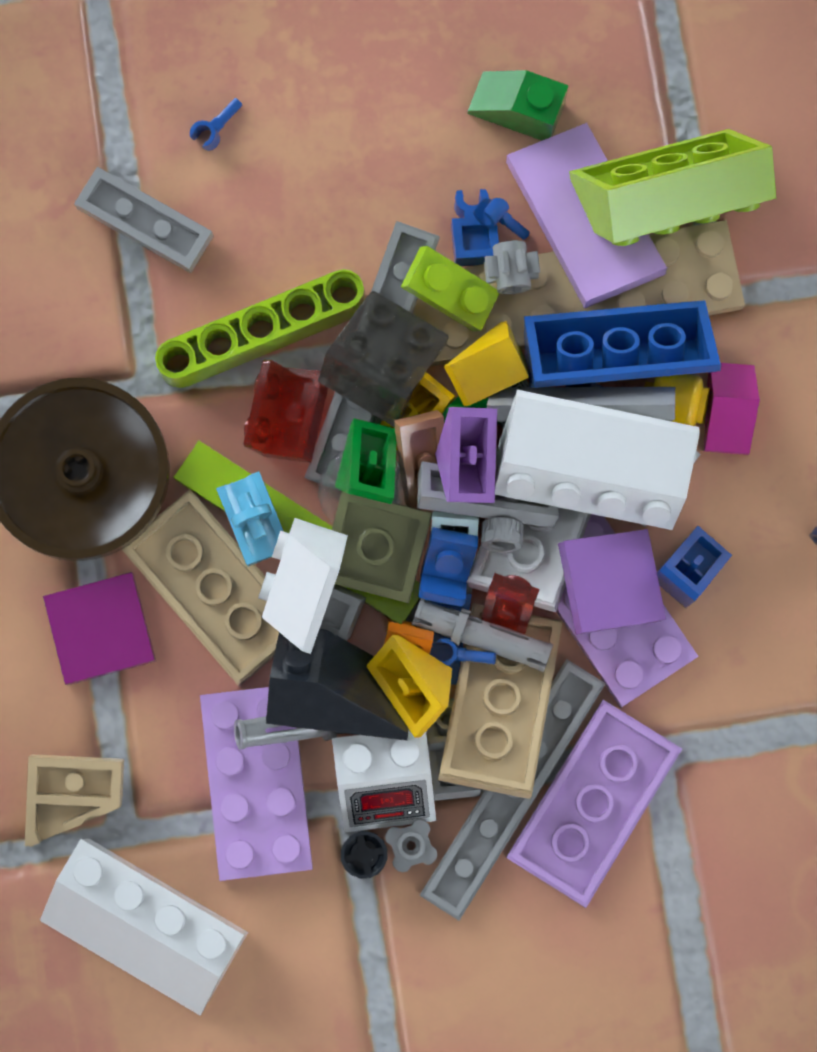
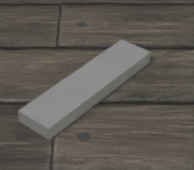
[487,387,675,422]

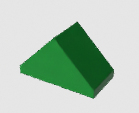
[335,418,397,504]

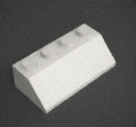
[495,390,700,530]
[40,839,248,1015]

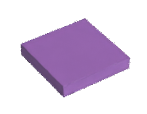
[558,529,666,635]

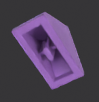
[435,407,497,503]

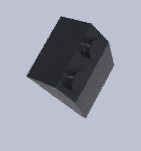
[266,629,409,741]

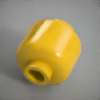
[644,374,710,426]

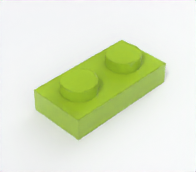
[401,246,499,332]

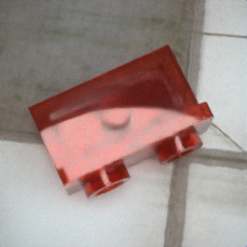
[243,359,331,463]

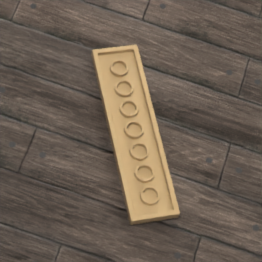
[392,220,745,373]

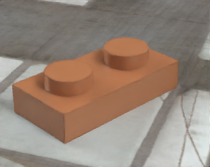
[394,410,444,509]

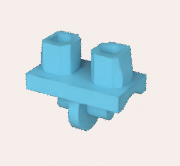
[216,471,283,567]

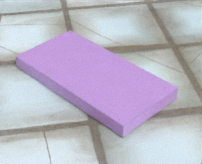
[506,123,667,309]
[506,700,682,908]

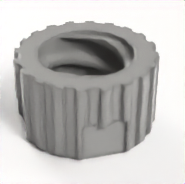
[481,517,524,553]

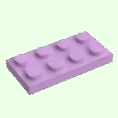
[556,514,699,708]
[200,687,313,881]

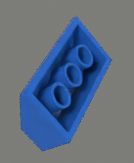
[524,300,721,388]

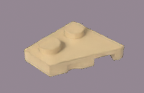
[25,754,124,847]

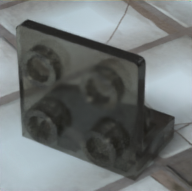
[318,291,449,427]

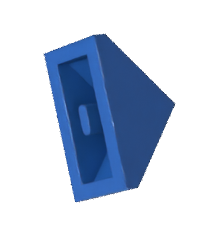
[657,526,732,608]

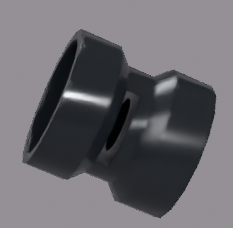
[341,831,388,879]

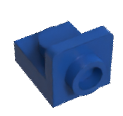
[419,527,478,607]

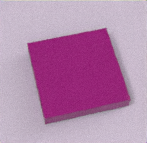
[43,572,156,686]

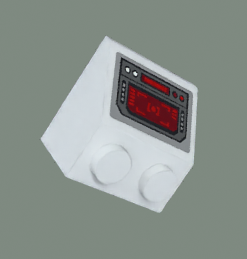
[332,730,436,833]

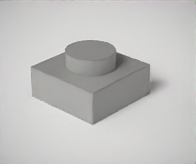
[319,584,366,641]

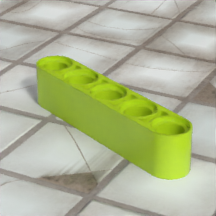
[155,269,365,388]

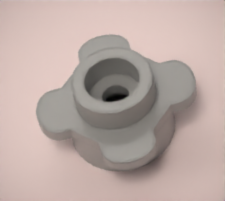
[385,819,437,872]

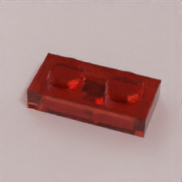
[481,573,540,634]

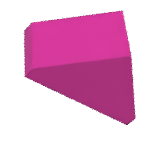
[703,363,760,455]

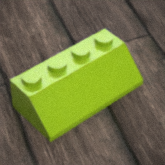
[569,129,777,246]

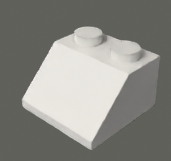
[258,518,348,654]

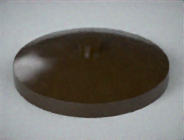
[0,378,170,561]

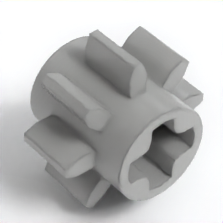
[484,240,540,294]

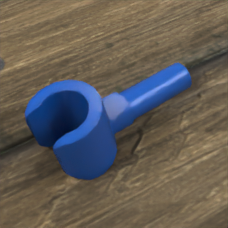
[190,98,243,151]
[473,198,530,240]
[435,638,496,666]

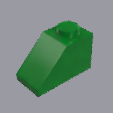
[467,70,569,141]

